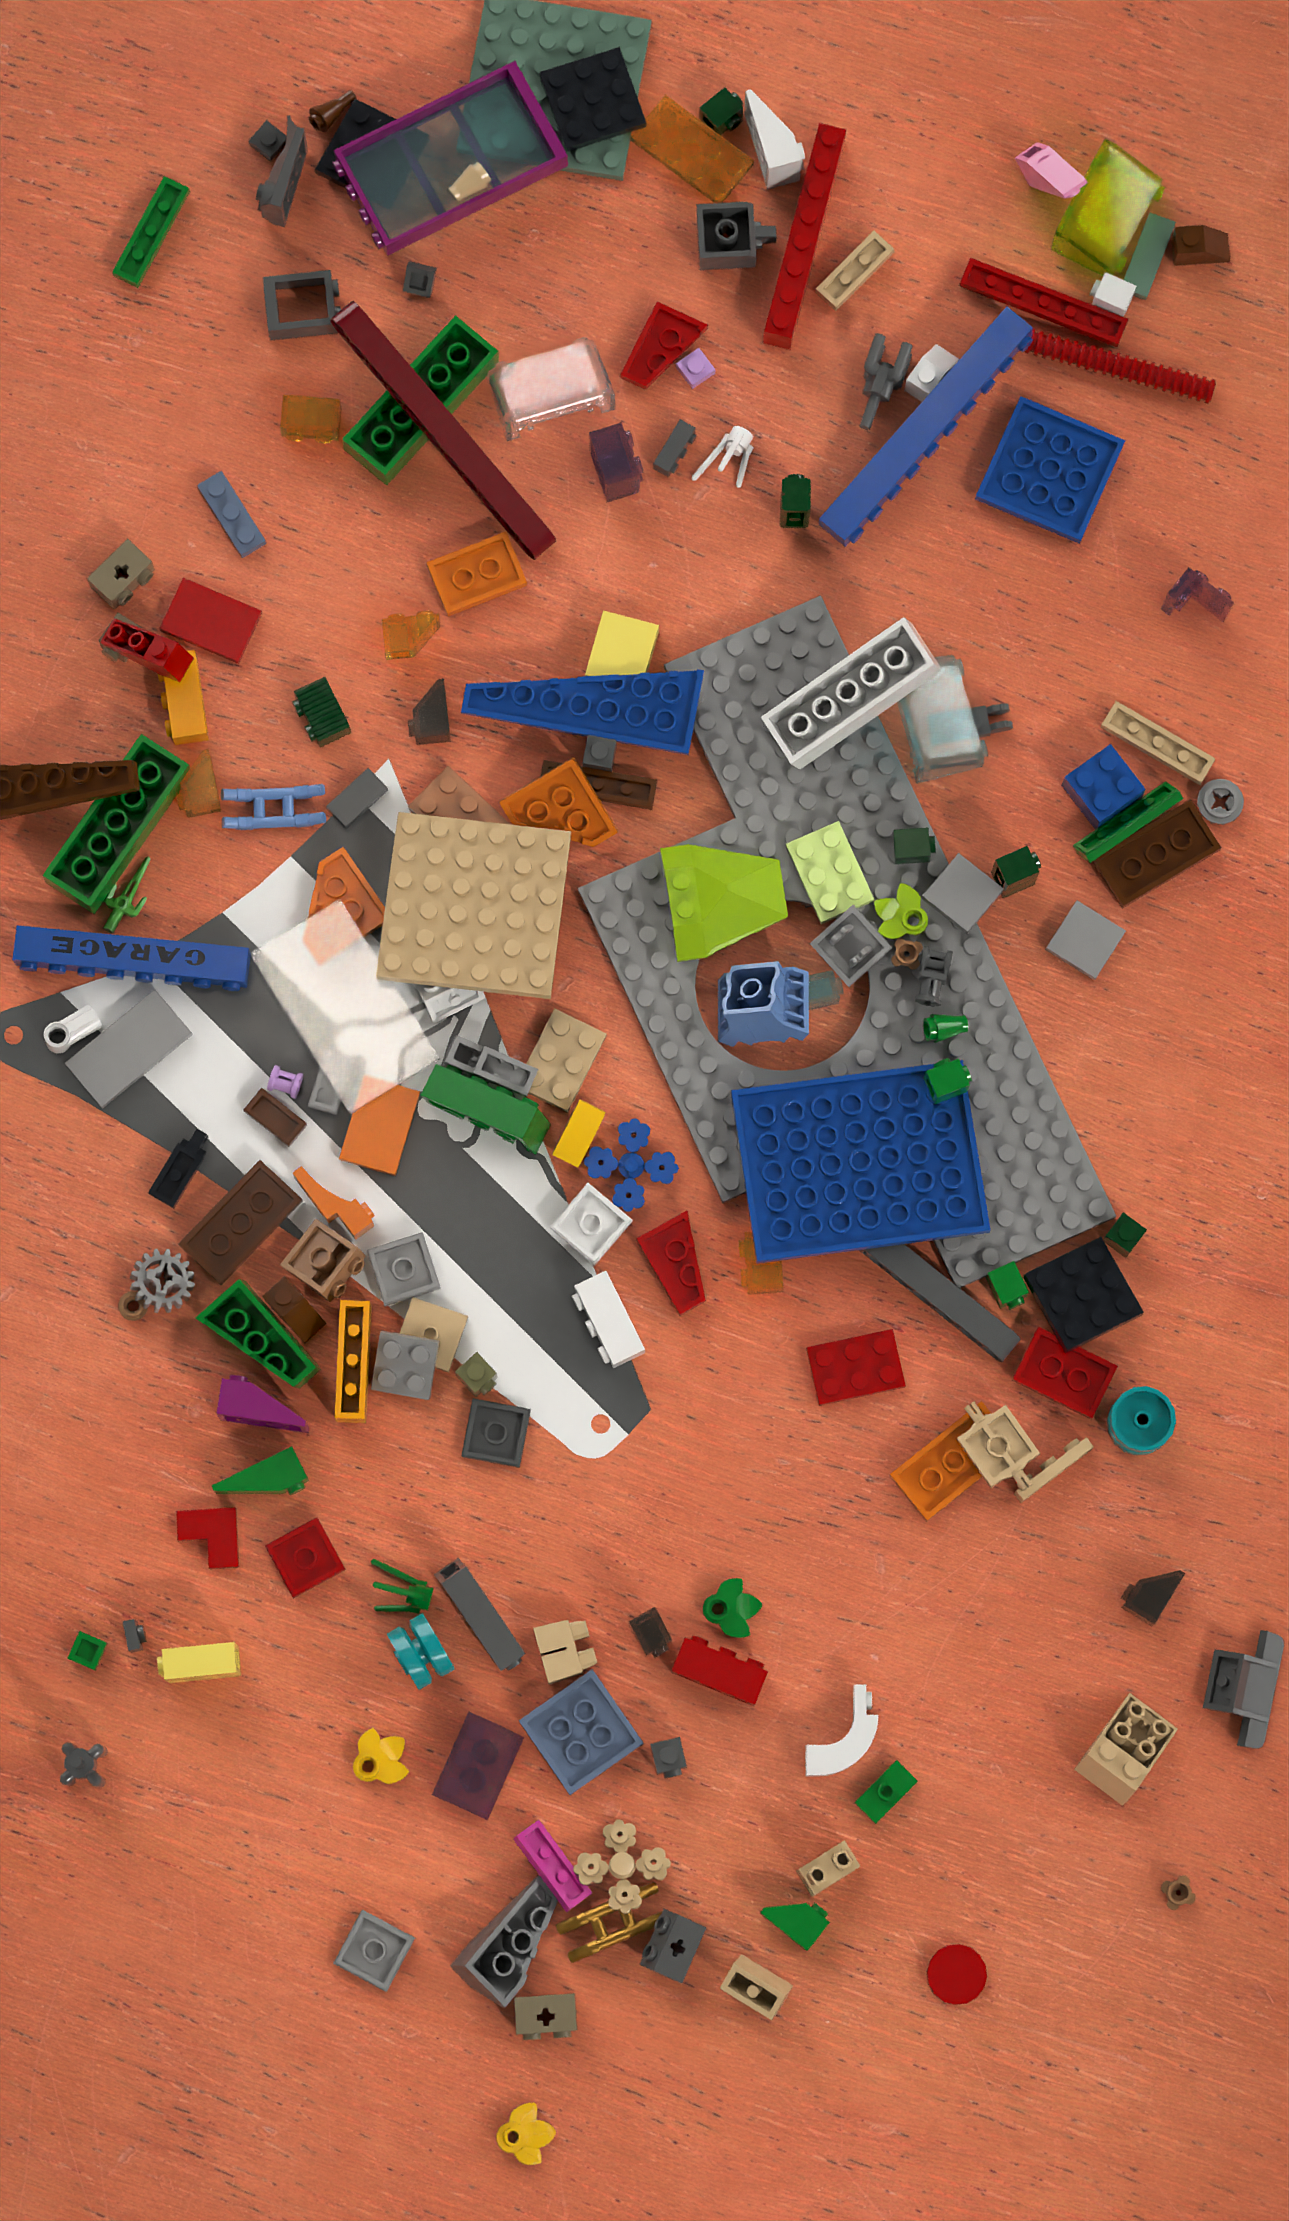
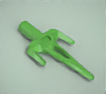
[103,857,151,934]

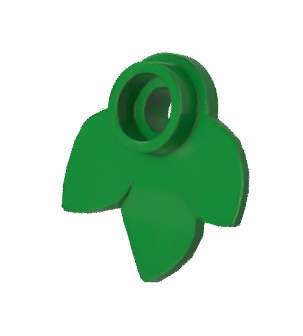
[703,1578,762,1638]

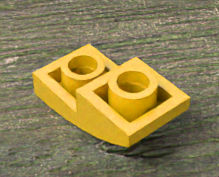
[552,1099,606,1168]

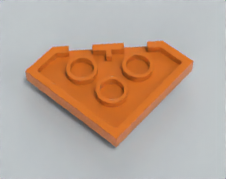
[499,757,619,847]
[303,847,385,967]

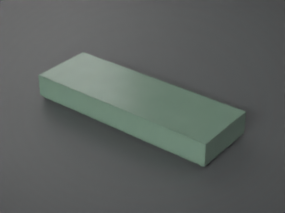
[1124,212,1176,300]

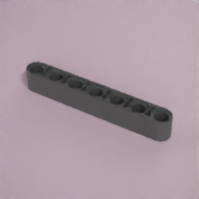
[859,1244,1021,1362]

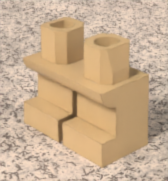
[533,1620,597,1685]
[796,1840,860,1897]

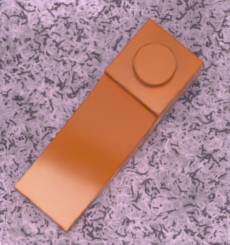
[292,1166,375,1240]

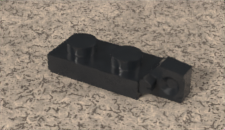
[148,1129,209,1209]

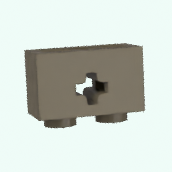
[87,539,155,609]
[514,1993,577,2040]

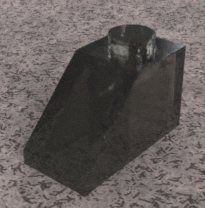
[408,678,451,745]
[1121,1570,1185,1626]
[629,1607,672,1659]

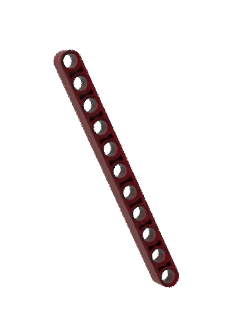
[330,301,556,560]

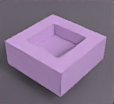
[676,348,716,389]

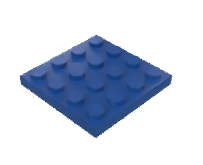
[975,396,1125,544]

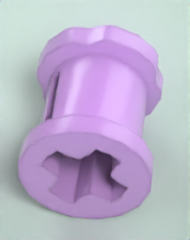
[267,1065,303,1099]

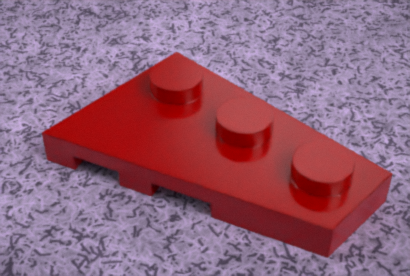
[620,301,708,390]
[636,1210,706,1316]

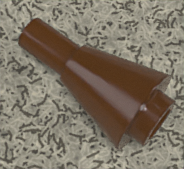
[309,90,357,132]

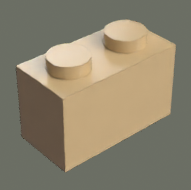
[720,1954,793,2020]

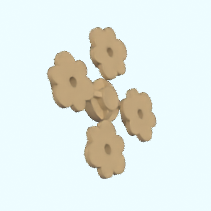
[574,1820,671,1914]

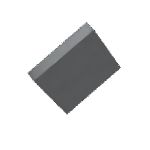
[461,1398,531,1468]

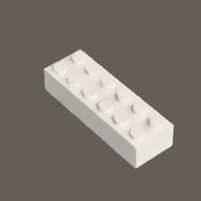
[761,617,942,769]

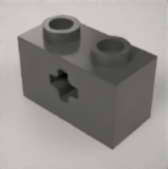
[640,1909,706,1983]

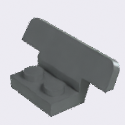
[1203,1630,1284,1749]

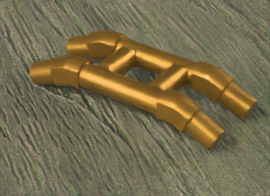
[556,1882,663,1963]

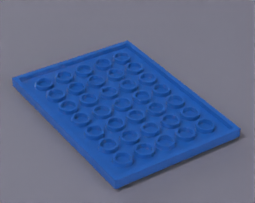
[731,1060,991,1264]

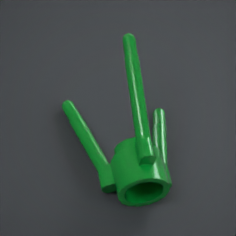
[371,1559,433,1614]

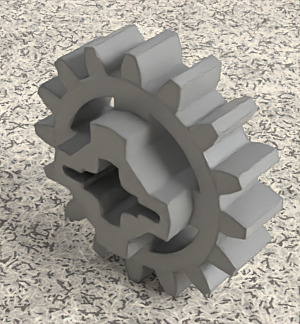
[130,1249,195,1313]

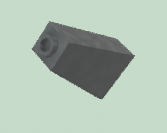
[434,1558,525,1671]

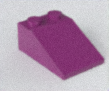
[216,1375,309,1433]

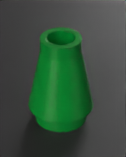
[923,1014,968,1043]

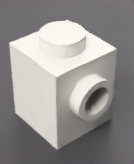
[1090,272,1136,317]

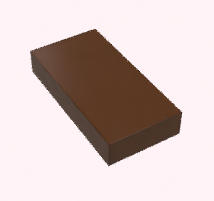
[243,1088,307,1147]

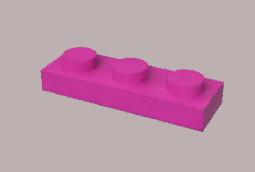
[513,1820,592,1912]

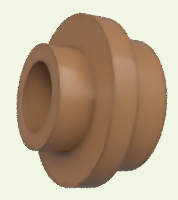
[118,1291,148,1321]

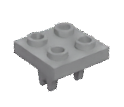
[810,905,892,987]

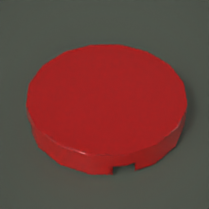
[926,1944,987,2005]

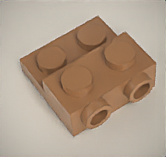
[280,1219,366,1302]

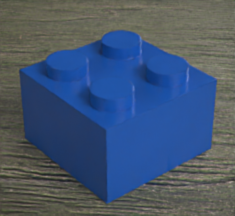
[1061,744,1146,830]

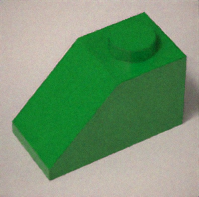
[760,1902,830,1951]

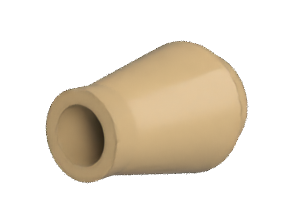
[448,162,491,202]

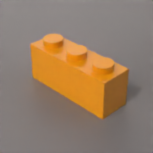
[158,650,209,745]

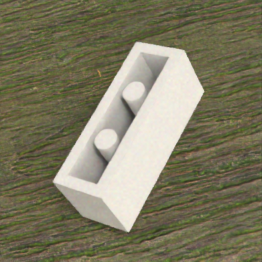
[572,1271,645,1368]

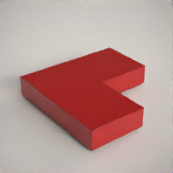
[176,1507,239,1569]

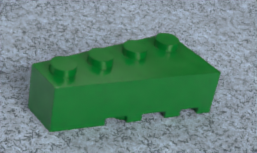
[196,1279,321,1389]

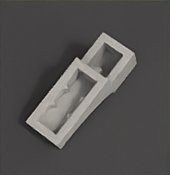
[443,1035,538,1097]

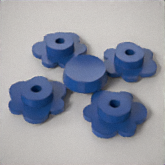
[584,1118,679,1212]

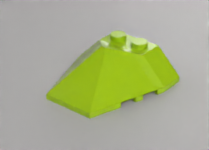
[660,844,788,962]

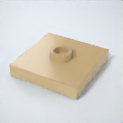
[399,1297,468,1373]

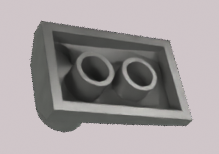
[256,115,308,227]

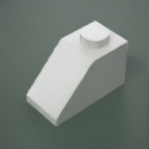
[904,344,960,402]

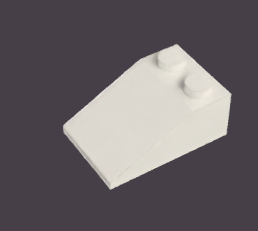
[744,89,805,189]

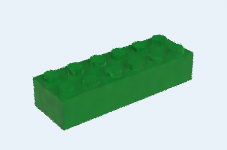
[342,315,499,486]
[42,734,192,914]

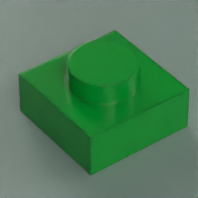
[67,1631,108,1671]

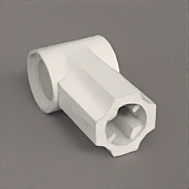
[44,1004,102,1053]

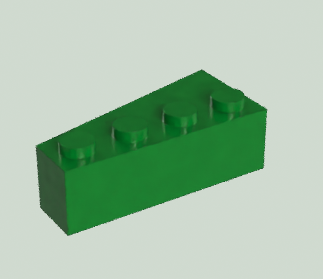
[421,1064,551,1155]

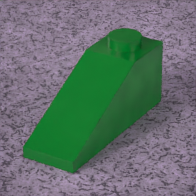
[212,1446,309,1495]

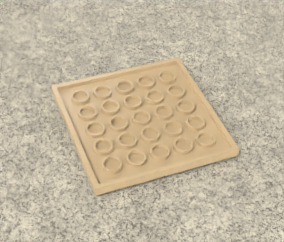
[376,812,571,999]

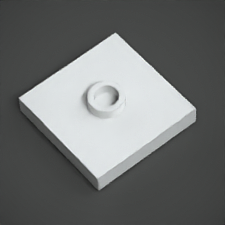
[550,1183,633,1266]

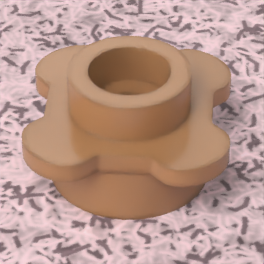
[891,938,923,970]
[1161,1876,1196,1910]

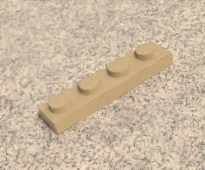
[1100,701,1216,785]

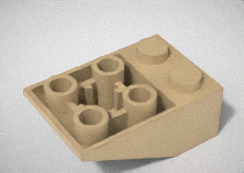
[1074,1693,1178,1806]

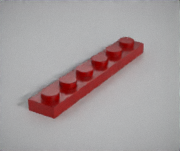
[959,258,1129,347]

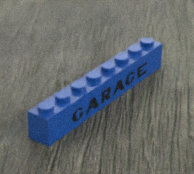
[13,925,251,991]

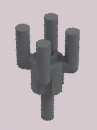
[859,333,913,430]
[60,1742,108,1788]

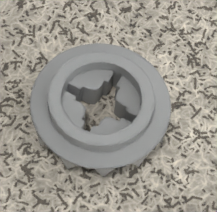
[1197,779,1244,825]

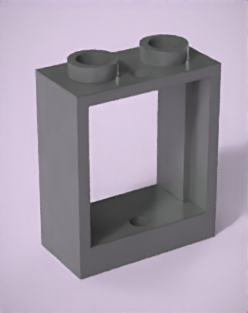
[263,270,341,341]

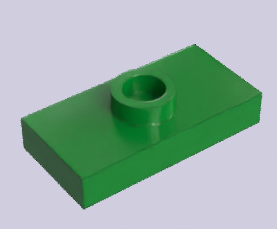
[854,1760,918,1824]

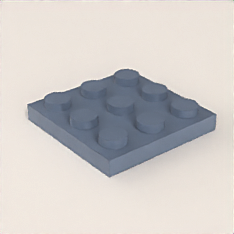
[519,1669,644,1795]

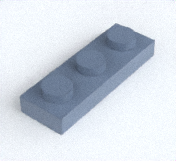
[197,471,266,558]

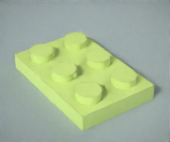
[786,821,874,924]

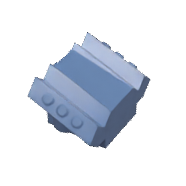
[718,961,809,1047]

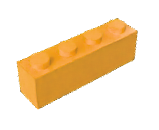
[335,1300,371,1423]

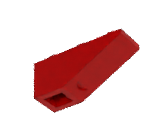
[100,618,194,682]

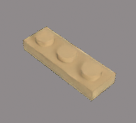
[815,231,894,311]
[1014,1437,1094,1503]

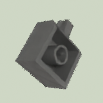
[696,202,777,270]

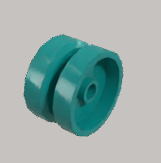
[1107,1386,1176,1456]
[387,1613,455,1690]

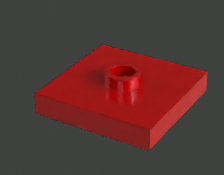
[265,1517,346,1599]

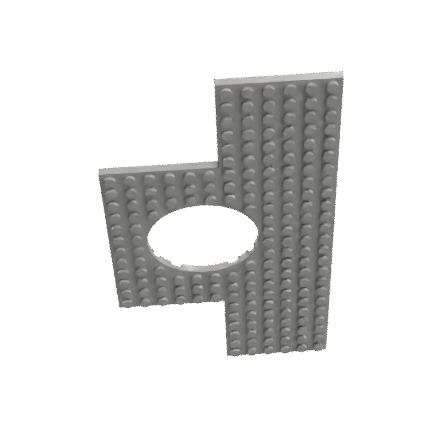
[578,596,1116,1288]

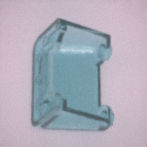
[897,655,988,784]

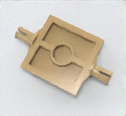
[957,1402,1040,1491]

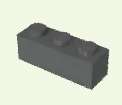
[653,419,697,478]

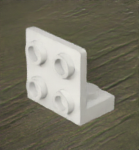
[414,984,486,1023]

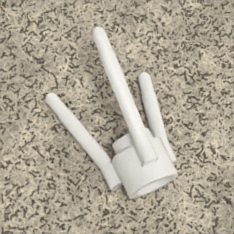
[692,426,753,488]

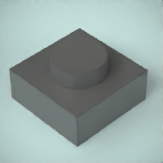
[249,120,287,162]
[403,261,437,298]
[122,1619,147,1653]

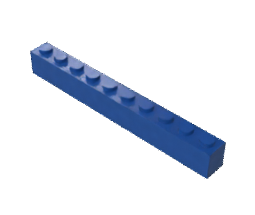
[819,306,1033,547]

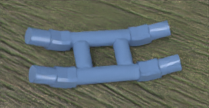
[221,784,326,830]

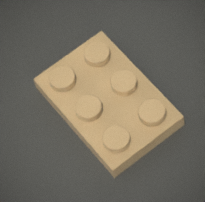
[526,1008,607,1113]

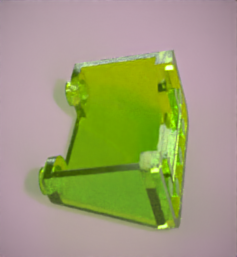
[1051,139,1166,276]

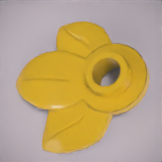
[353,1728,409,1784]
[496,2103,556,2165]

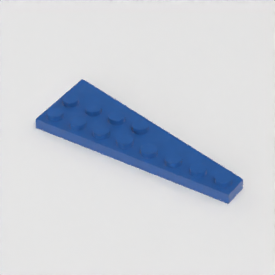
[461,669,704,755]

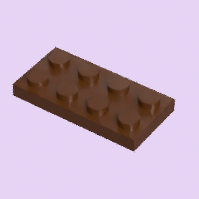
[1093,799,1222,909]
[178,1160,303,1285]

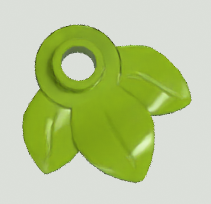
[874,883,928,939]

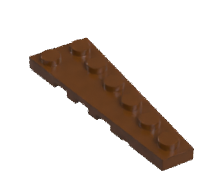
[0,760,140,820]

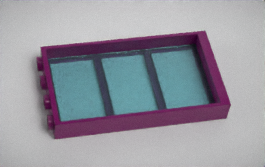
[332,61,568,256]

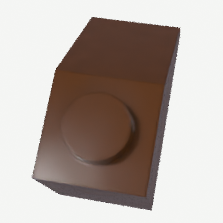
[1171,225,1230,266]
[263,1276,326,1344]

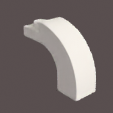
[805,1685,878,1776]

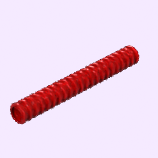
[1025,328,1216,404]

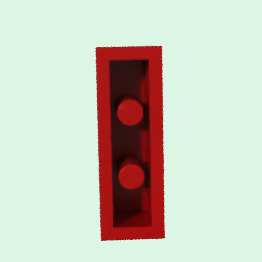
[671,1635,768,1706]

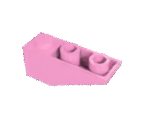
[1015,142,1088,198]

